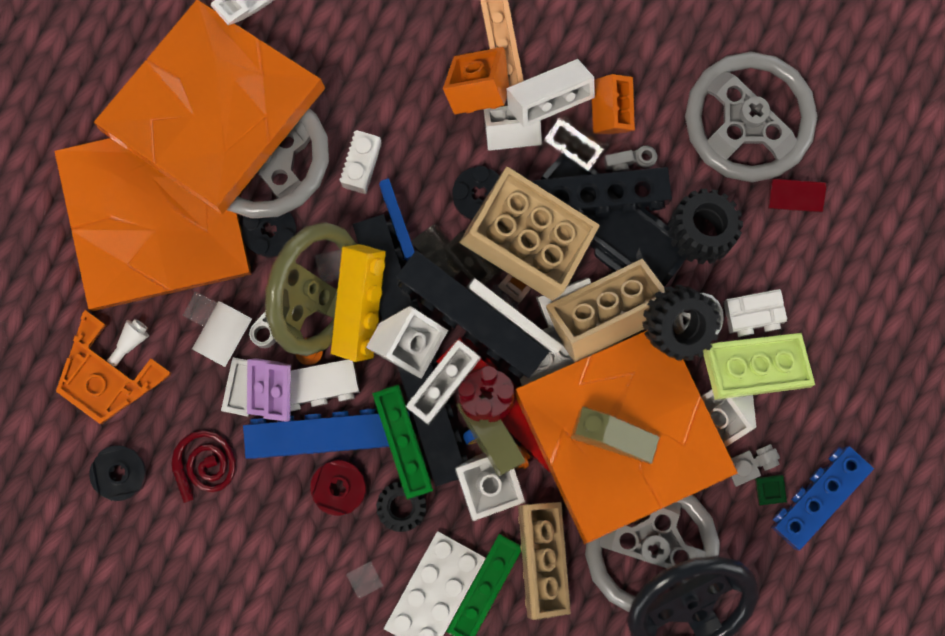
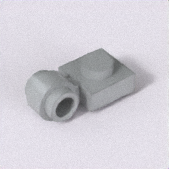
[603,146,657,173]
[731,444,780,487]

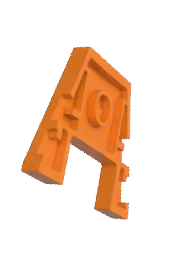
[56,310,172,424]

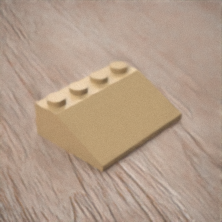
[459,166,600,301]

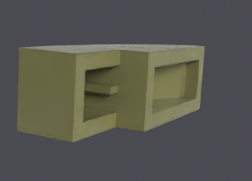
[456,394,526,477]

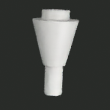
[107,319,149,367]

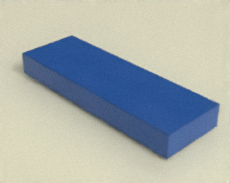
[379,178,414,262]

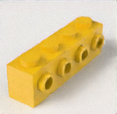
[331,244,386,362]

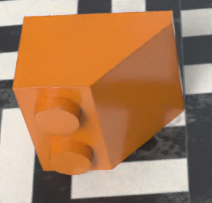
[443,47,509,114]

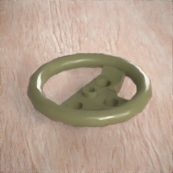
[265,222,357,356]

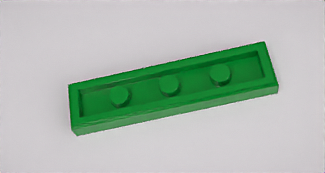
[372,385,433,499]
[446,534,521,636]

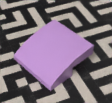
[247,358,291,421]

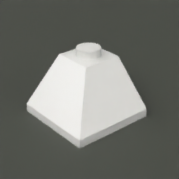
[366,306,448,379]
[701,389,756,447]
[455,453,525,521]

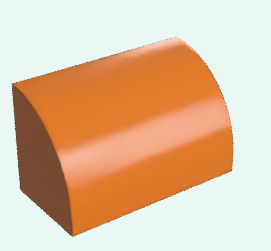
[592,74,635,134]

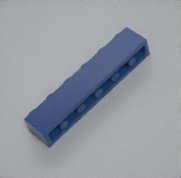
[243,409,410,459]

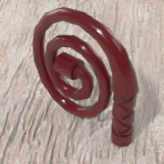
[171,430,235,503]

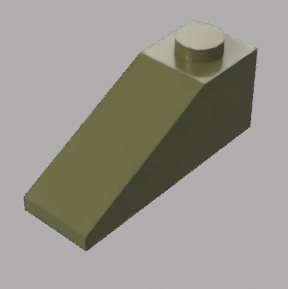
[571,407,659,464]

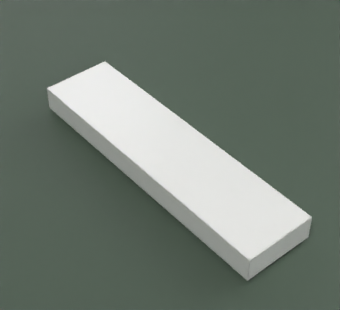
[467,279,563,354]

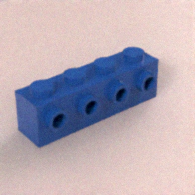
[771,446,874,551]

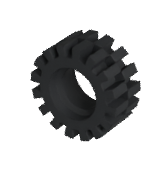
[376,482,427,532]

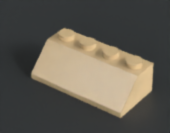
[546,259,665,362]
[518,502,571,620]

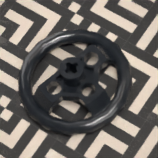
[627,556,760,636]

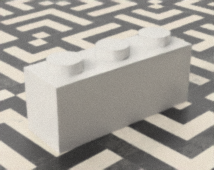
[506,59,595,127]
[406,340,480,425]
[290,360,360,412]

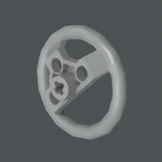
[685,52,818,182]
[227,108,329,219]
[585,495,720,612]

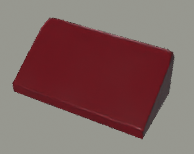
[768,179,827,212]

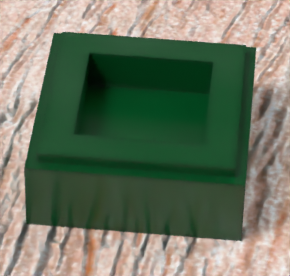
[755,475,787,506]

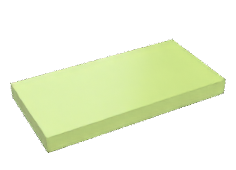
[703,333,815,400]

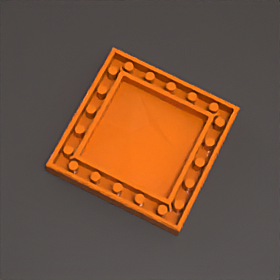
[94,0,325,215]
[54,138,252,311]
[514,331,738,545]

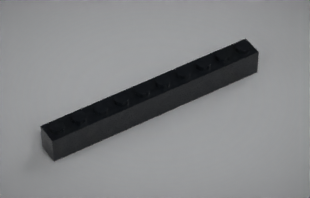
[352,214,468,487]

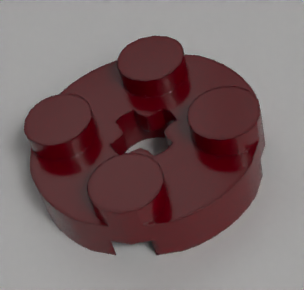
[458,366,515,422]
[310,460,366,516]

